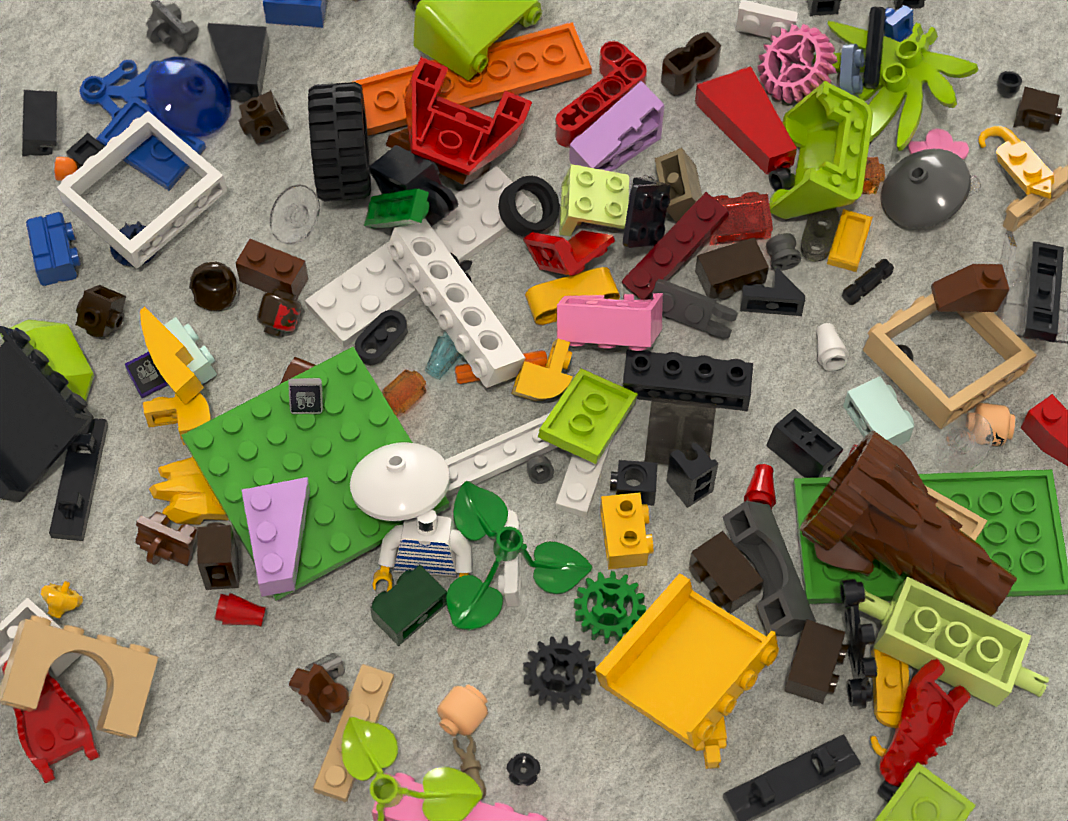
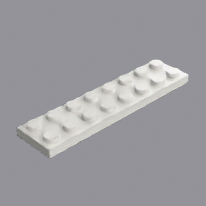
[305,166,535,348]

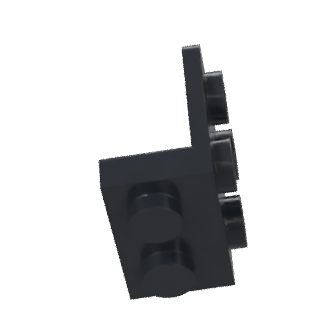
[622,177,671,248]

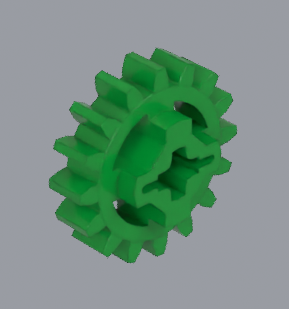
[574,571,646,644]

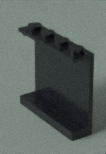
[0,326,94,502]

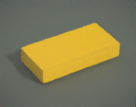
[827,209,873,272]

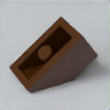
[931,264,1010,312]

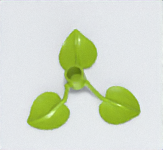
[342,717,483,821]

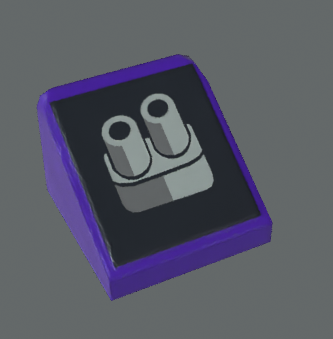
[125,352,168,398]

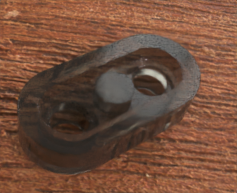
[800,208,840,262]

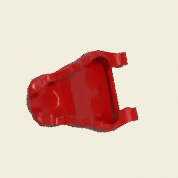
[879,659,970,787]
[2,661,100,784]

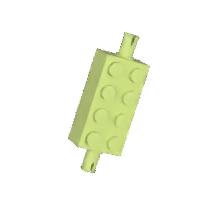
[858,577,1049,707]

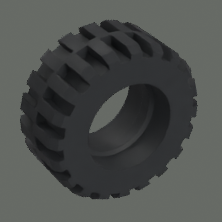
[308,82,371,202]

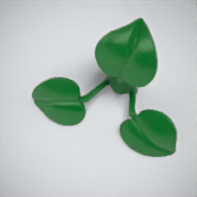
[446,481,592,630]

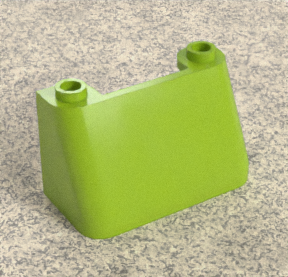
[413,0,542,81]
[768,81,873,219]

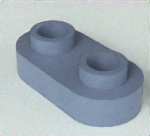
[840,44,865,97]

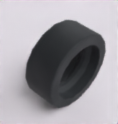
[498,175,560,237]

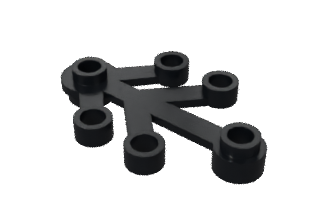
[840,579,877,709]

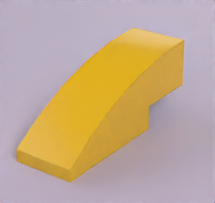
[140,306,204,405]

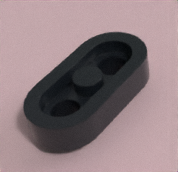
[355,310,407,365]

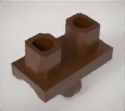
[135,511,197,566]
[289,664,349,723]

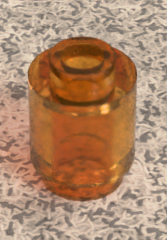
[382,369,426,416]

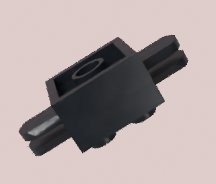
[369,145,458,227]

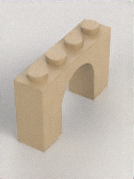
[0,615,158,739]

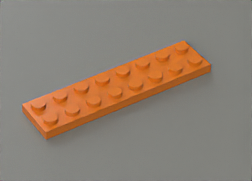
[353,22,592,136]

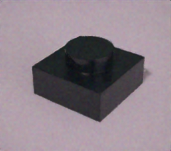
[66,133,105,168]

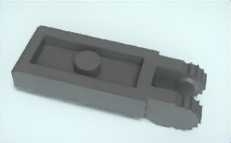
[650,279,738,339]

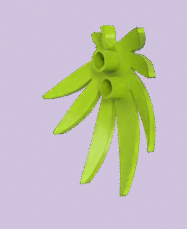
[812,20,979,151]

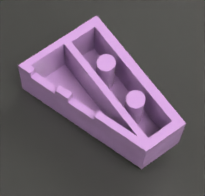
[569,81,665,172]
[242,477,310,597]

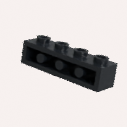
[623,349,753,411]

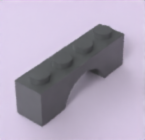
[722,501,816,637]

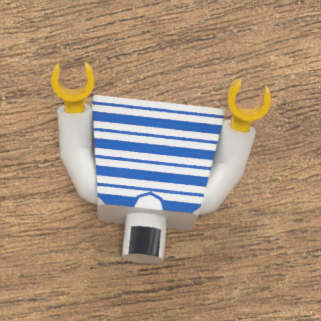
[373,509,472,592]

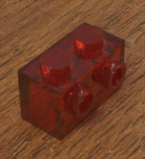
[709,192,773,245]

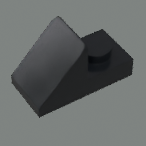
[740,267,805,316]

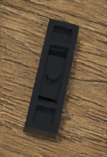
[1023,241,1064,343]
[49,418,108,541]
[723,734,861,821]

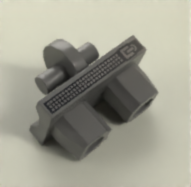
[146,0,199,55]

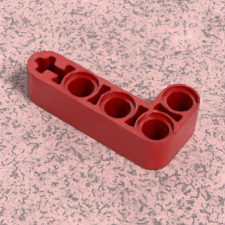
[555,41,647,148]

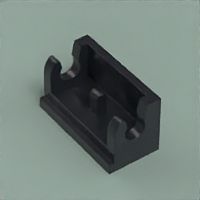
[22,90,57,157]
[766,408,843,478]
[666,443,719,508]

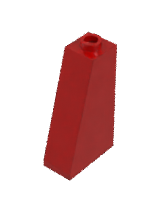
[695,66,797,175]

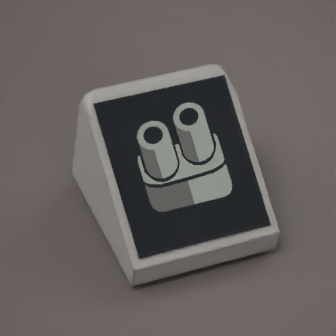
[288,378,323,414]
[305,653,345,680]

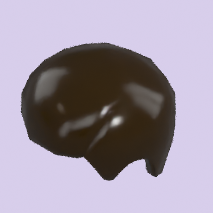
[189,261,237,311]

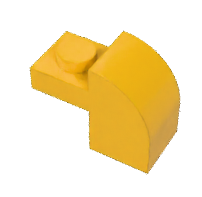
[511,338,573,401]
[143,392,212,445]

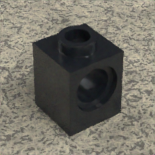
[610,460,658,506]

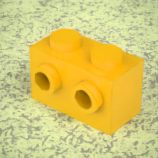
[600,493,654,570]

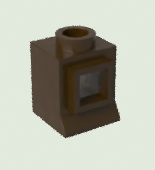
[1013,87,1063,132]

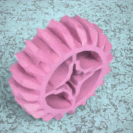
[757,24,838,104]

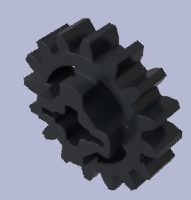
[523,636,596,710]

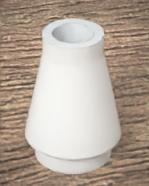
[816,323,849,371]

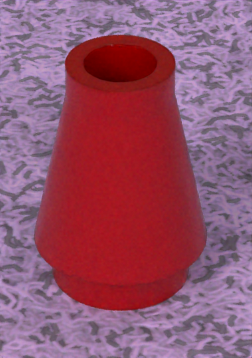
[744,464,776,510]
[214,593,266,627]

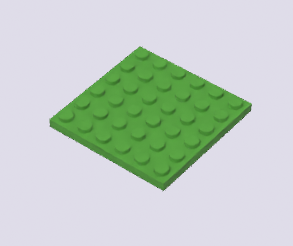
[181,347,450,601]

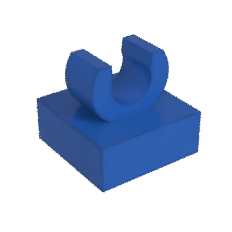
[884,5,914,42]

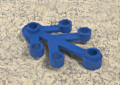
[80,59,195,120]

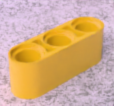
[525,267,620,325]

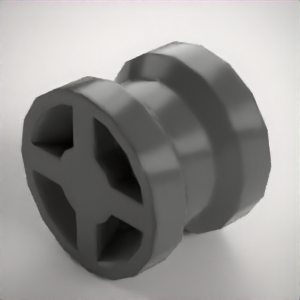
[765,233,802,271]

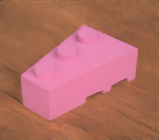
[557,293,663,351]

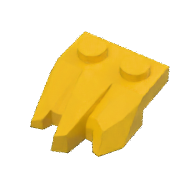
[149,457,229,525]

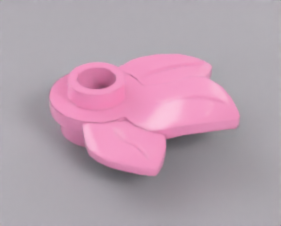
[908,128,969,159]

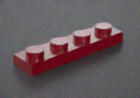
[621,192,730,300]

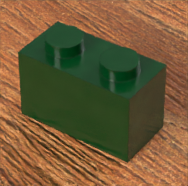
[370,565,447,646]

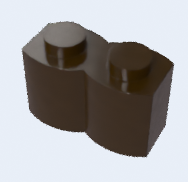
[661,32,721,96]

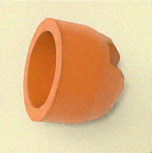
[55,156,78,181]

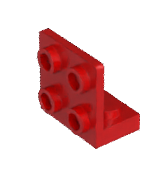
[523,230,615,276]

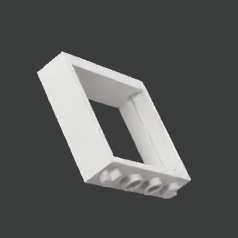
[57,111,227,269]

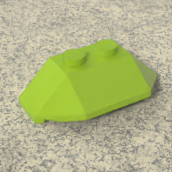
[0,319,94,401]

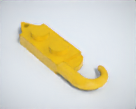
[978,126,1054,199]
[870,648,909,757]

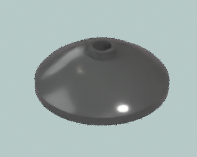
[881,149,971,228]

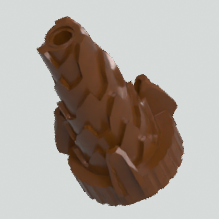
[800,430,1017,617]

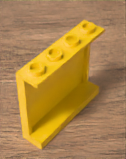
[595,573,779,749]

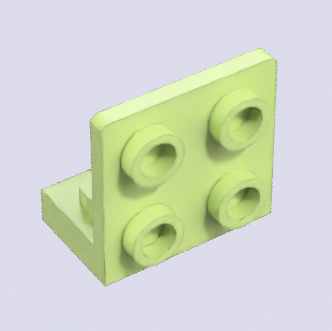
[559,164,629,237]

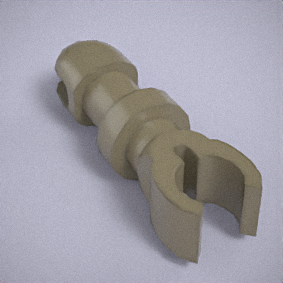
[453,735,486,800]

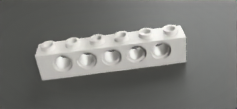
[387,218,525,388]

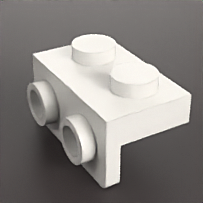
[736,0,798,38]

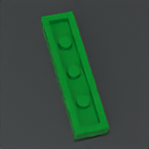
[364,189,429,229]

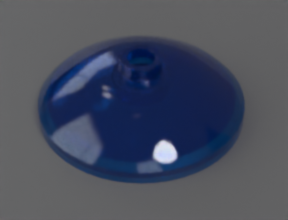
[144,57,231,137]

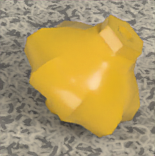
[41,581,83,618]

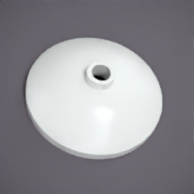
[350,442,450,521]

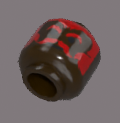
[257,288,302,337]

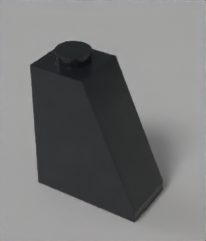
[207,23,269,102]

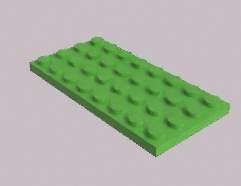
[793,469,1068,604]

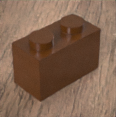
[235,239,308,300]

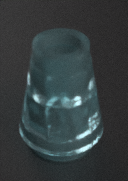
[424,331,462,380]

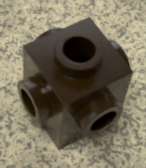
[238,91,289,144]
[75,285,126,337]

